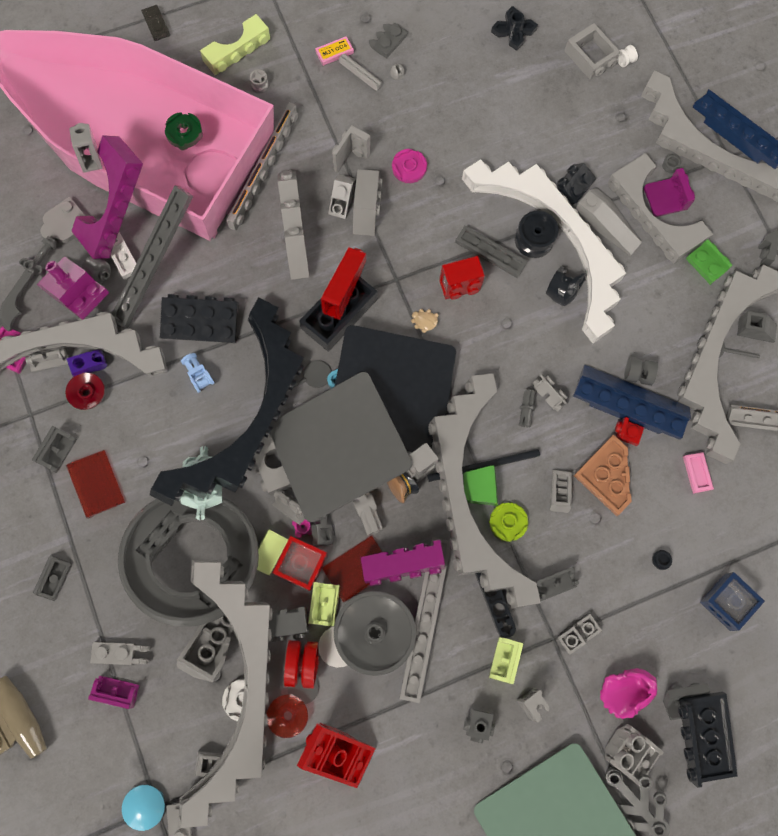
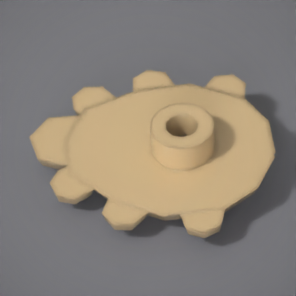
[411,309,438,333]

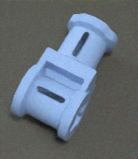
[181,353,215,393]

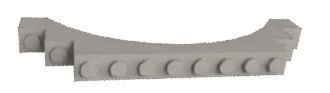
[641,70,778,202]
[677,265,778,464]
[0,312,168,377]
[429,374,541,609]
[179,560,272,828]

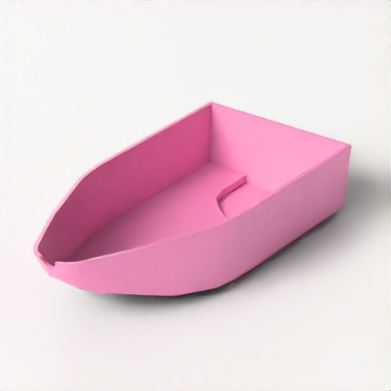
[0,30,274,241]

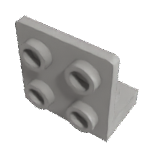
[332,125,370,173]

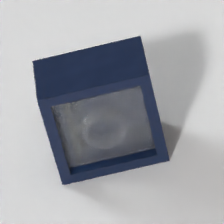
[700,572,765,631]

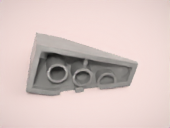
[576,188,642,256]
[177,616,233,682]

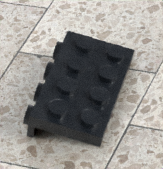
[160,294,239,343]
[678,691,738,788]

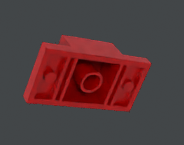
[297,723,376,788]

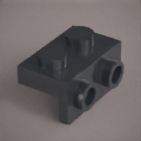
[557,163,596,205]

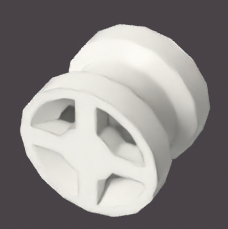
[617,45,638,67]

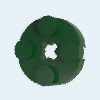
[165,112,203,150]

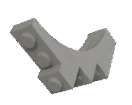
[277,170,309,280]

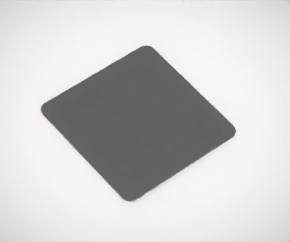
[270,372,412,522]

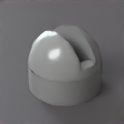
[390,64,404,80]

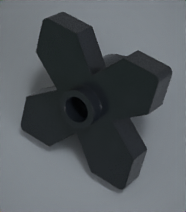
[491,6,538,51]

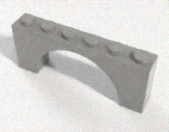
[608,153,713,264]

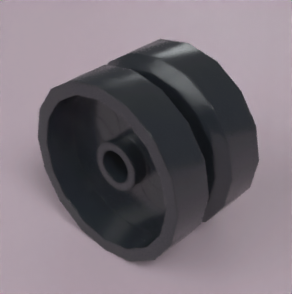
[514,210,559,258]

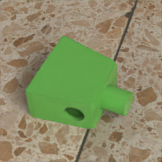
[463,466,498,506]

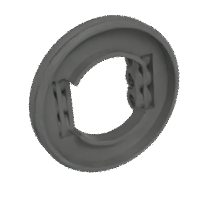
[118,497,259,627]

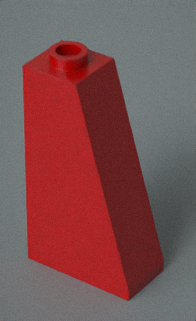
[321,247,366,320]

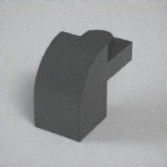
[758,230,778,266]

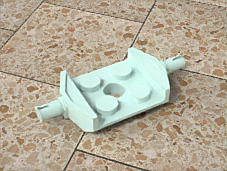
[180,446,222,520]

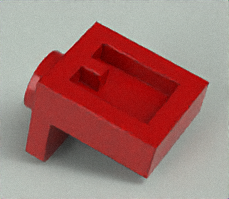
[614,417,644,446]

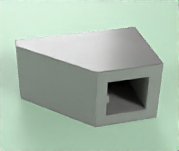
[328,174,356,219]

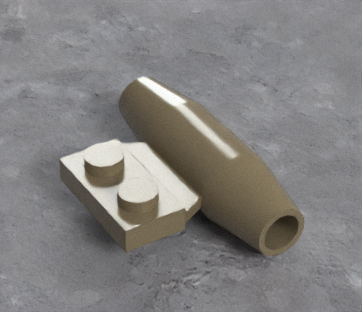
[0,676,47,759]

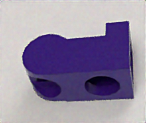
[66,350,107,377]

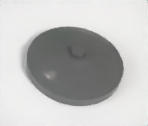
[334,591,416,676]

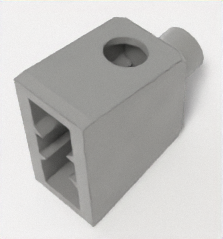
[69,123,103,173]

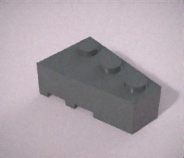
[268,607,309,642]

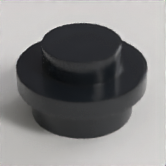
[652,550,672,570]

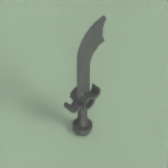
[0,236,57,332]

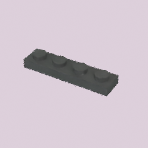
[455,226,528,278]

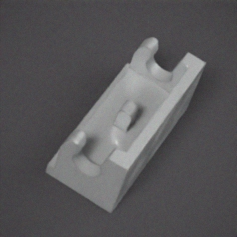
[516,688,549,723]

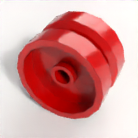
[284,640,319,689]

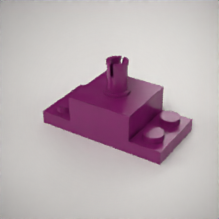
[37,257,109,320]

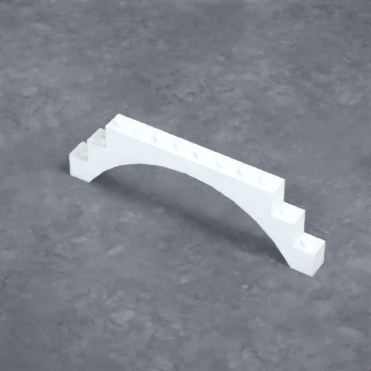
[462,159,626,343]

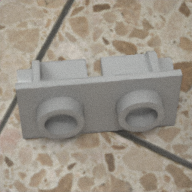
[25,347,68,372]
[532,375,568,412]
[272,490,305,525]

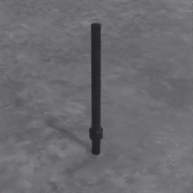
[427,449,540,482]

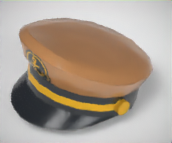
[387,473,419,503]

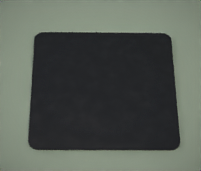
[335,325,456,455]

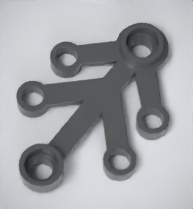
[606,767,670,836]

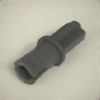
[519,389,535,428]

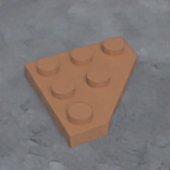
[574,435,632,516]

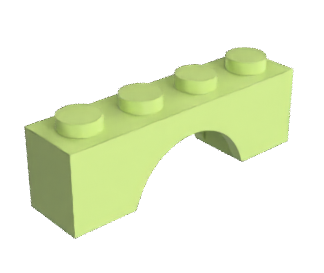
[200,14,270,75]

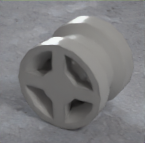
[250,69,269,93]

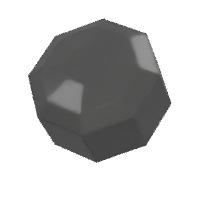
[662,154,682,173]

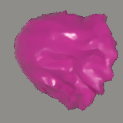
[600,668,657,720]

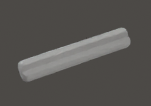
[339,54,382,90]

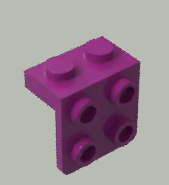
[644,168,695,217]

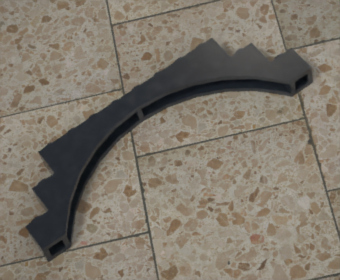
[150,297,304,506]

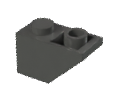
[737,311,777,343]

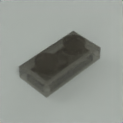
[141,5,170,42]

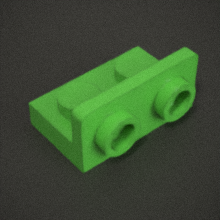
[686,239,732,285]

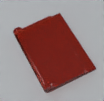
[66,450,125,519]
[322,536,383,603]

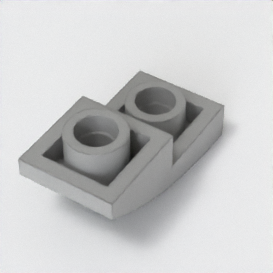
[557,613,602,655]

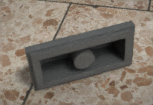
[33,555,71,601]

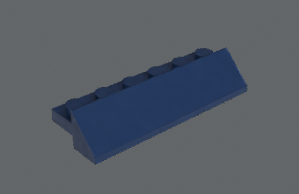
[693,89,778,169]
[573,365,691,440]

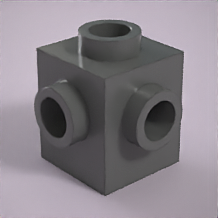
[463,709,495,743]

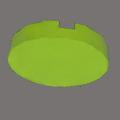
[489,503,528,542]

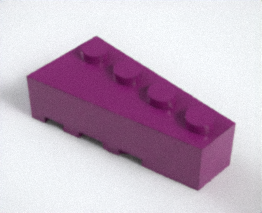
[361,540,445,586]

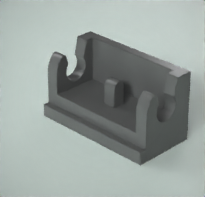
[32,426,77,473]
[536,567,579,602]

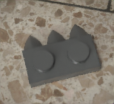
[369,23,408,59]

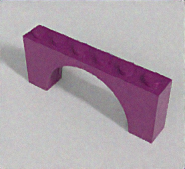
[72,135,143,259]

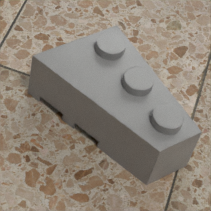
[353,169,382,236]

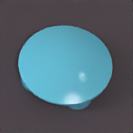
[122,785,165,831]

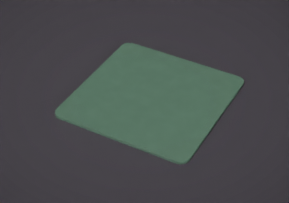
[474,743,636,836]

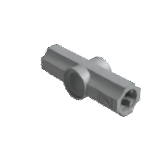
[353,492,383,536]

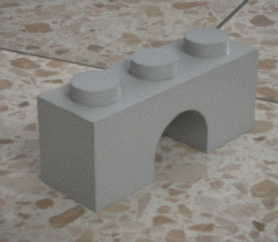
[254,434,291,496]
[405,443,438,483]

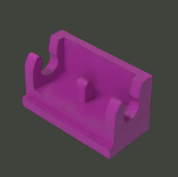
[88,676,140,709]

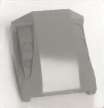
[605,724,664,787]

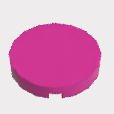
[392,149,427,183]

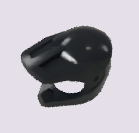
[546,266,587,306]

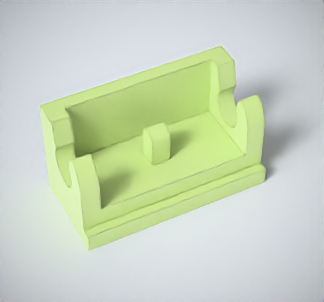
[257,530,288,576]
[308,582,340,626]
[489,637,523,685]

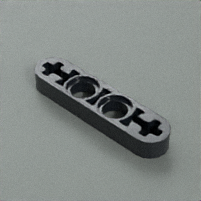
[475,573,516,638]

